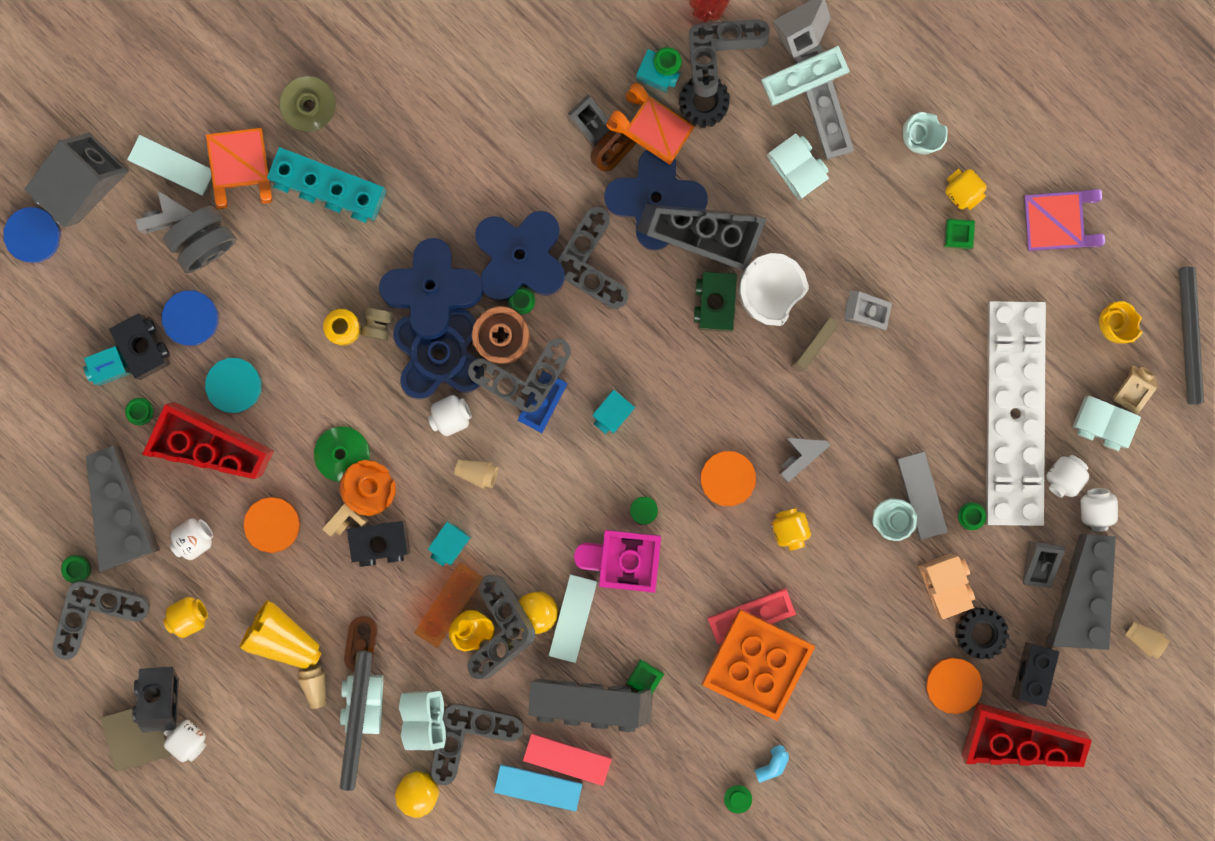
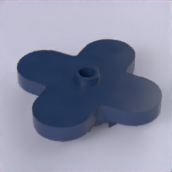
[604,150,708,251]
[475,211,565,301]
[379,238,483,340]
[393,309,484,400]

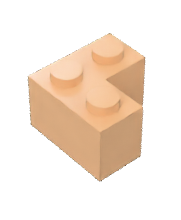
[918,554,975,620]

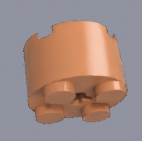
[472,307,530,365]

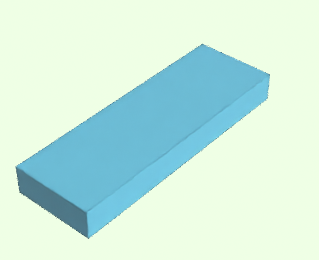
[494,764,583,812]

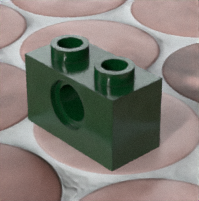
[694,272,737,332]

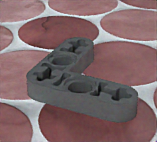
[689,19,770,97]
[557,207,628,309]
[468,339,571,413]
[467,575,535,679]
[53,579,150,660]
[431,703,523,785]

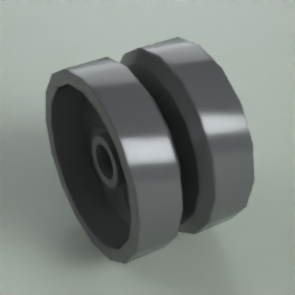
[162,205,237,273]

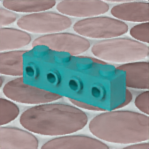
[267,147,387,224]

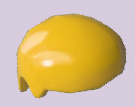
[1099,301,1142,344]
[518,591,559,634]
[449,610,495,652]
[394,771,439,818]

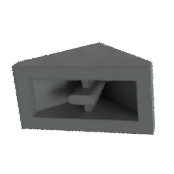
[568,95,610,147]
[1023,541,1065,588]

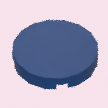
[4,207,61,263]
[162,290,219,346]

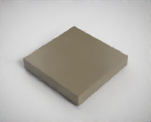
[791,318,838,372]
[101,701,172,772]

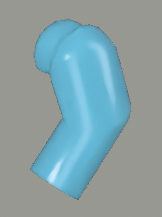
[754,745,789,783]

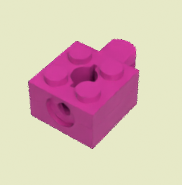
[574,529,661,593]

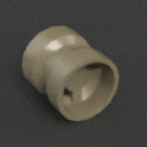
[360,308,393,341]

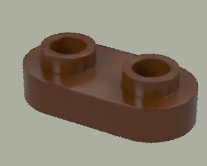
[590,130,636,172]
[344,616,378,672]

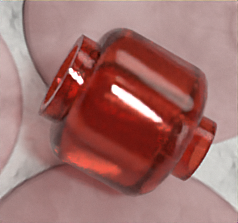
[689,0,730,22]

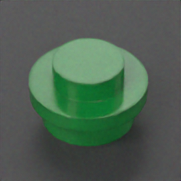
[653,47,682,76]
[507,287,535,315]
[125,398,154,426]
[958,502,986,530]
[724,785,752,814]

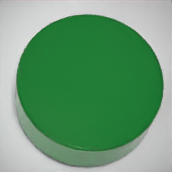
[630,497,658,525]
[61,555,91,583]

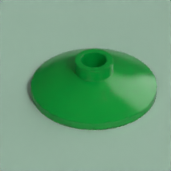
[314,426,370,482]

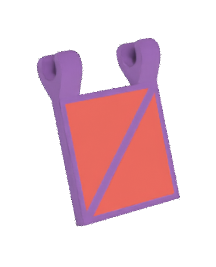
[1024,189,1105,251]

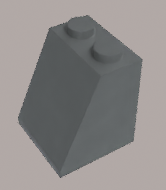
[25,132,129,228]

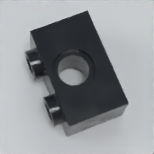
[109,313,170,380]
[347,520,410,567]
[1012,642,1060,707]
[132,666,179,732]

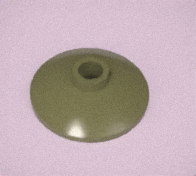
[280,76,336,132]

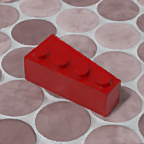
[142,402,274,479]
[962,703,1092,767]

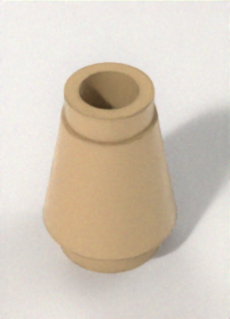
[454,459,498,489]
[1125,621,1170,659]
[297,665,327,709]

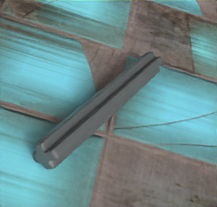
[1179,266,1204,405]
[340,650,373,791]

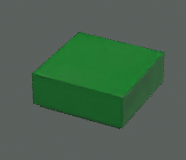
[944,219,975,249]
[626,659,664,695]

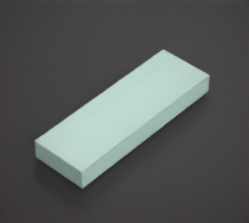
[761,46,850,106]
[127,135,212,197]
[549,574,597,663]

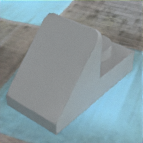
[136,191,193,234]
[844,290,892,330]
[779,438,830,482]

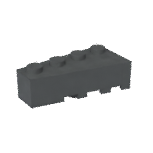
[636,204,767,270]
[86,446,160,572]
[1045,534,1116,650]
[528,679,653,732]

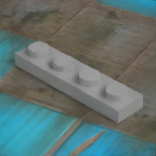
[794,44,854,160]

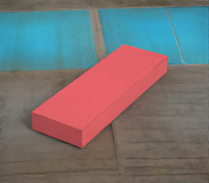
[707,588,796,645]
[523,733,612,786]

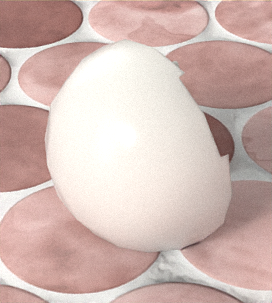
[739,253,809,326]

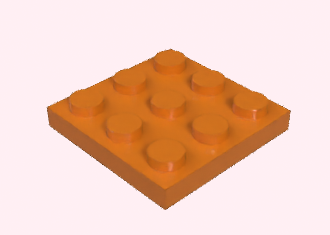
[701,608,815,721]

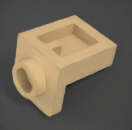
[1113,365,1157,415]
[322,504,368,537]

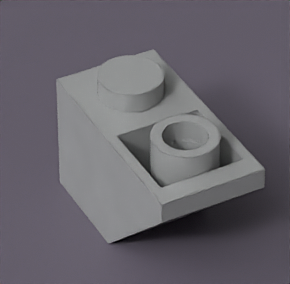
[773,0,831,58]

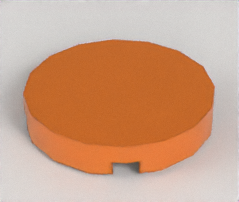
[700,451,756,506]
[339,460,396,516]
[243,497,301,553]
[925,657,983,714]

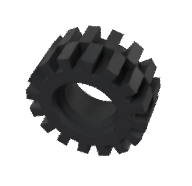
[679,76,730,128]
[955,607,1009,660]

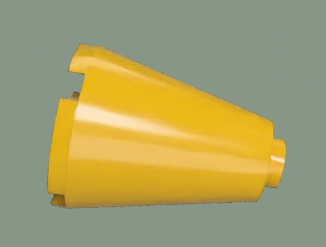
[239,600,321,669]

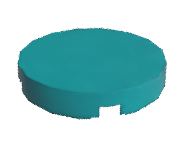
[205,358,262,413]

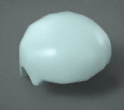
[902,112,948,155]
[872,498,917,541]

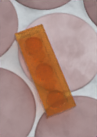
[414,562,484,648]

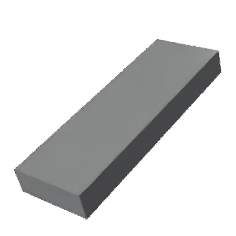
[897,451,948,540]

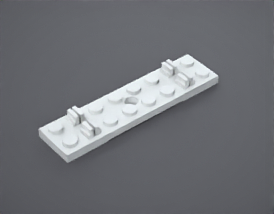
[986,301,1046,526]

